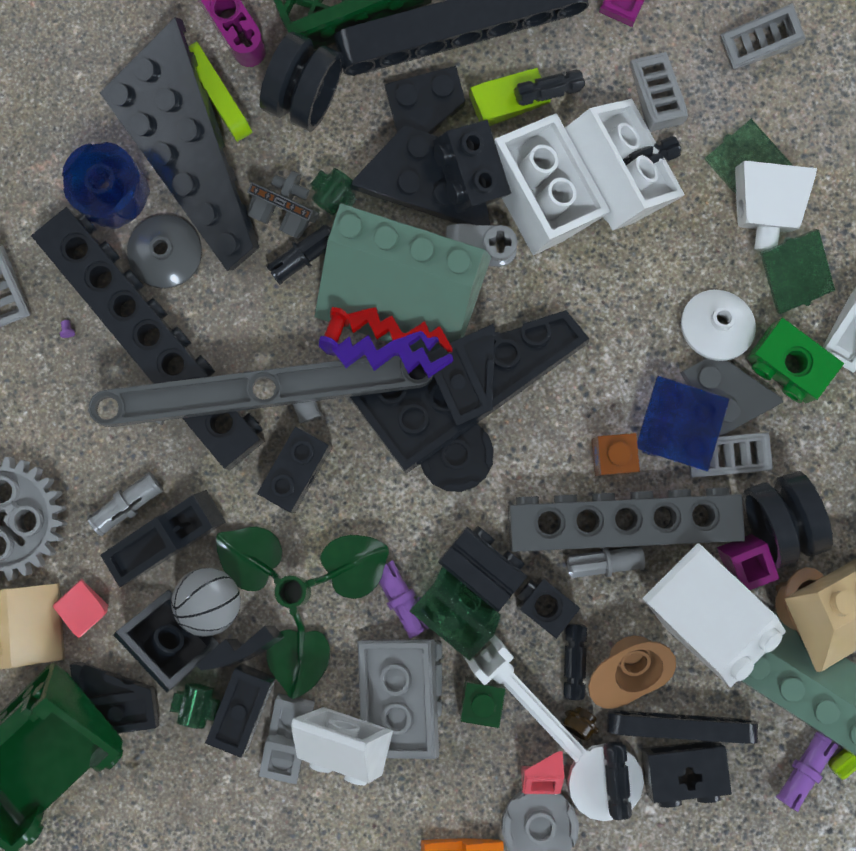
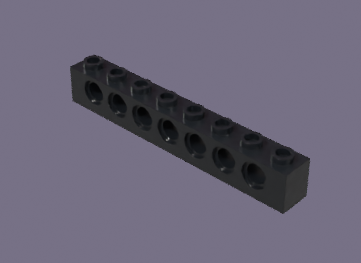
[31,207,265,470]

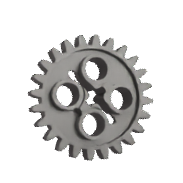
[0,457,67,581]

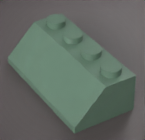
[741,611,856,756]

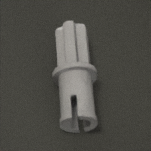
[567,546,645,578]

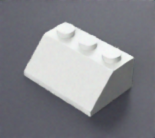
[565,99,685,231]
[494,113,611,255]

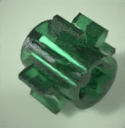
[310,168,357,216]
[170,683,221,729]

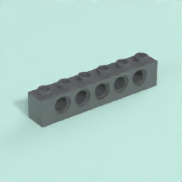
[508,487,745,552]

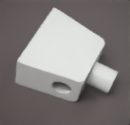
[735,161,817,252]

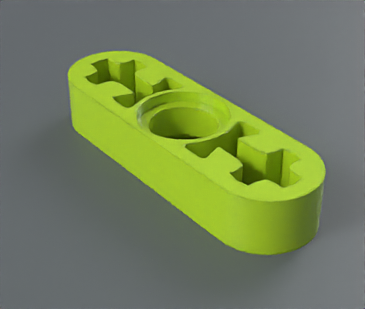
[188,41,253,142]

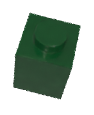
[459,676,506,728]

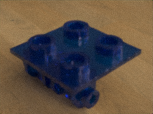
[637,376,730,472]

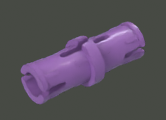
[379,560,431,639]
[776,732,838,812]

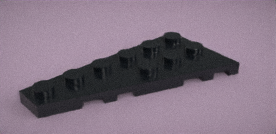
[100,17,260,271]

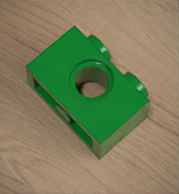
[745,317,845,403]

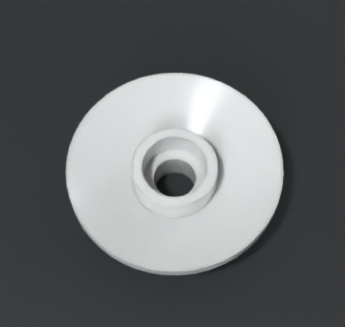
[681,290,756,361]

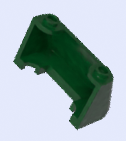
[0,663,123,851]

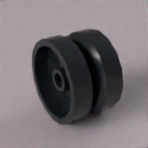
[259,31,344,132]
[743,471,833,569]

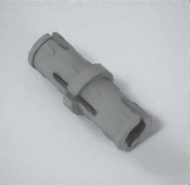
[87,472,164,536]

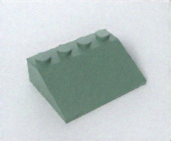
[314,203,491,353]

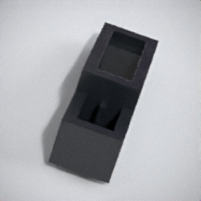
[100,490,226,587]

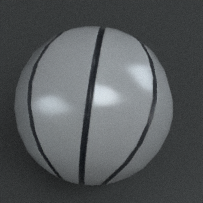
[171,568,241,636]

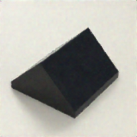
[113,590,219,693]

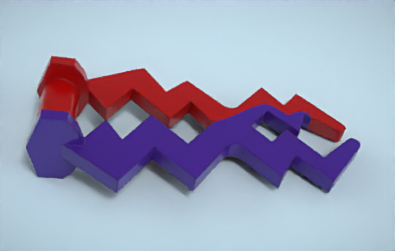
[319,307,454,378]

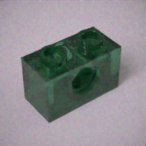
[410,566,501,661]

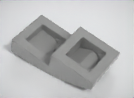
[259,693,315,784]

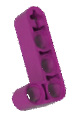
[198,0,266,67]

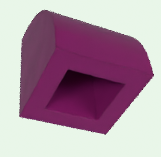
[717,534,780,590]

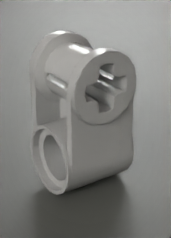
[446,224,517,267]

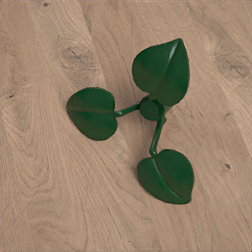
[216,527,389,699]

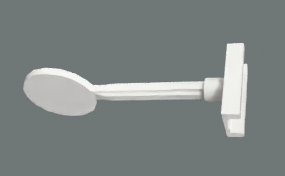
[463,629,644,821]

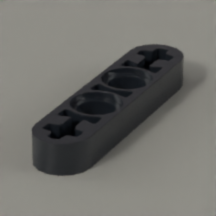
[607,710,758,744]

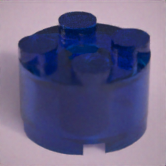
[62,142,150,229]

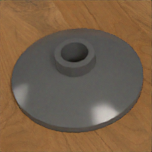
[127,215,202,288]

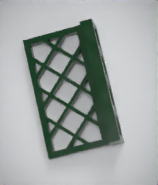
[273,0,432,50]

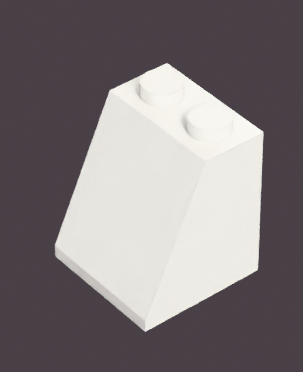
[642,543,786,688]

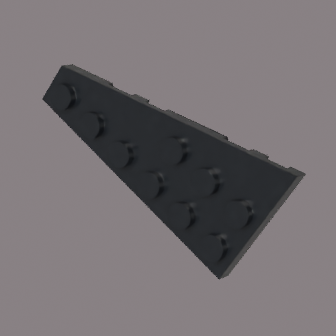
[349,310,590,474]

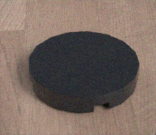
[420,424,494,492]

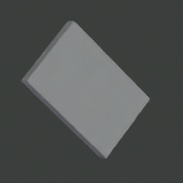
[357,639,439,759]

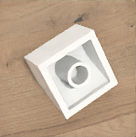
[291,707,393,785]

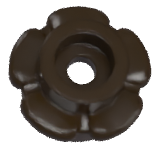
[562,706,599,742]

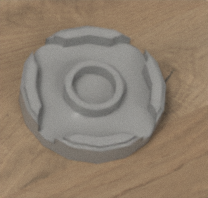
[501,790,579,851]

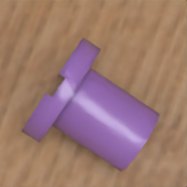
[60,320,75,338]

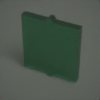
[704,119,793,195]
[760,229,835,314]

